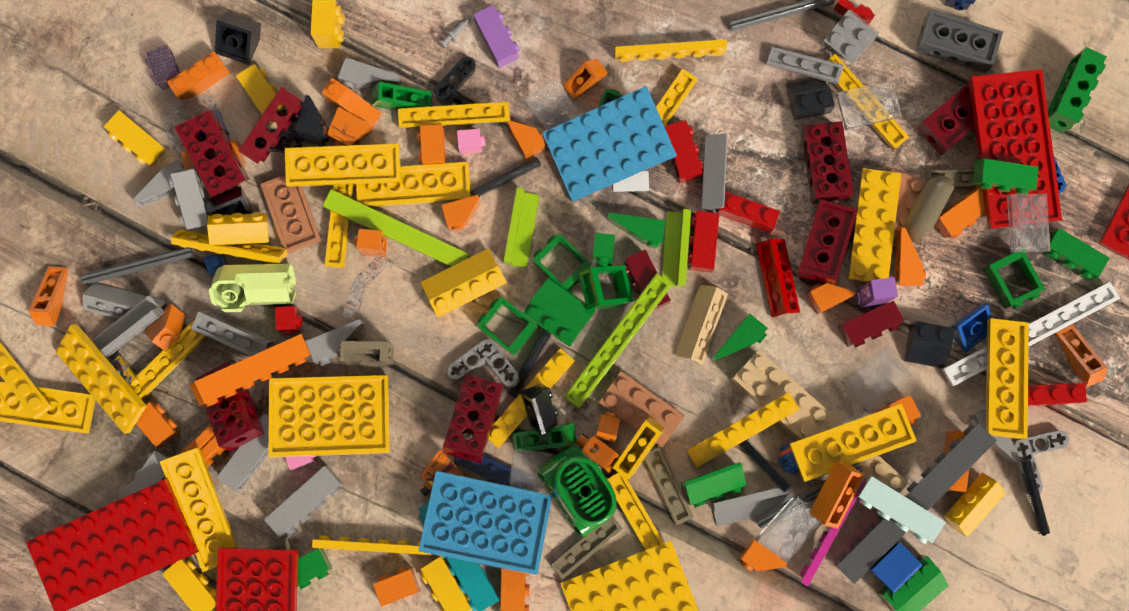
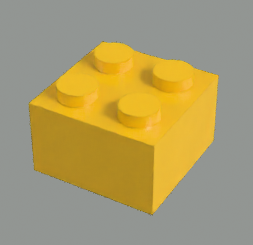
[311,0,345,48]

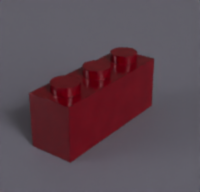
[624,249,671,310]
[838,300,904,348]

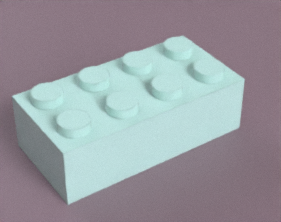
[858,476,946,544]

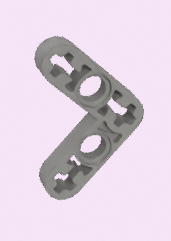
[448,339,519,388]
[1013,430,1069,494]

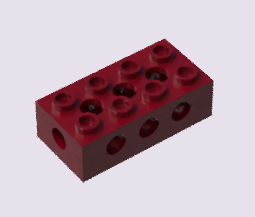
[916,75,979,156]
[238,86,302,164]
[174,110,250,197]
[801,121,854,204]
[797,199,858,285]
[195,361,264,452]
[443,374,503,464]

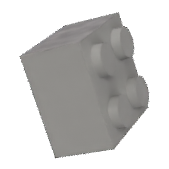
[824,10,880,64]

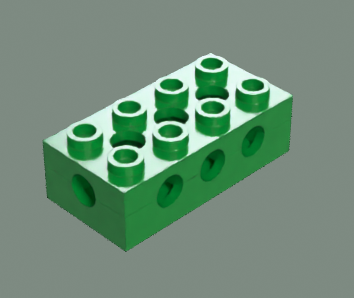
[1048,47,1107,133]

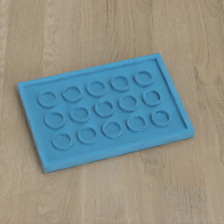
[543,86,677,202]
[418,471,553,575]

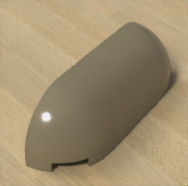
[905,176,954,245]

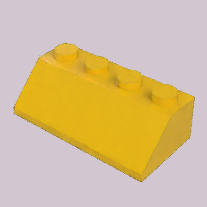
[420,248,507,317]

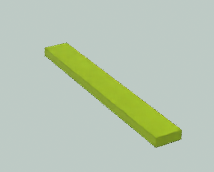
[323,189,469,267]
[564,273,672,409]

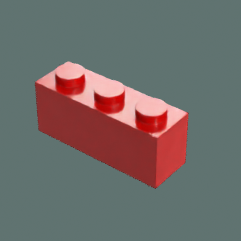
[665,120,704,184]
[718,192,780,233]
[687,211,720,273]
[1028,383,1087,407]

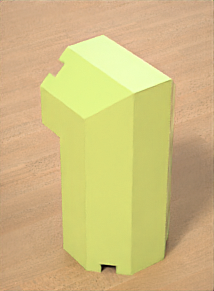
[209,264,296,312]

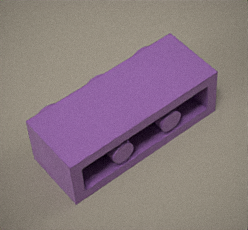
[473,5,520,68]
[855,277,898,309]

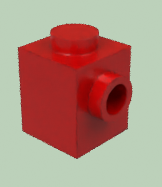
[275,306,302,336]

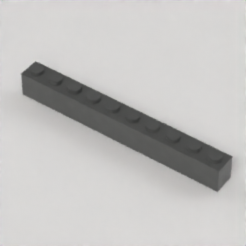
[836,424,997,584]

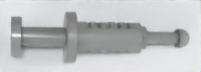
[438,16,472,49]

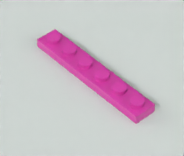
[800,479,866,586]

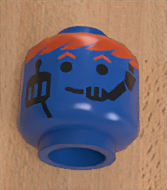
[777,444,799,474]

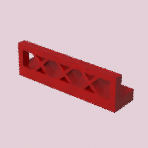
[756,239,800,318]

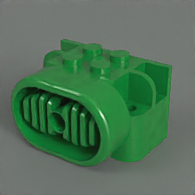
[534,443,617,537]

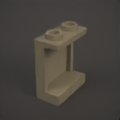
[337,341,394,365]

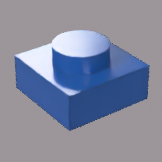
[203,253,228,276]

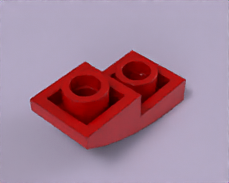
[833,0,875,24]

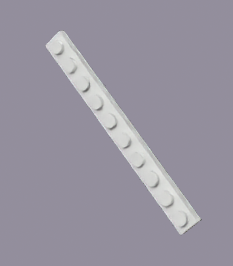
[942,282,1120,387]

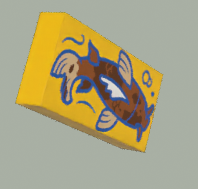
[111,355,140,389]

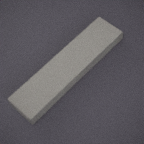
[766,46,844,84]

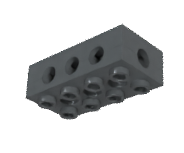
[915,9,1003,73]

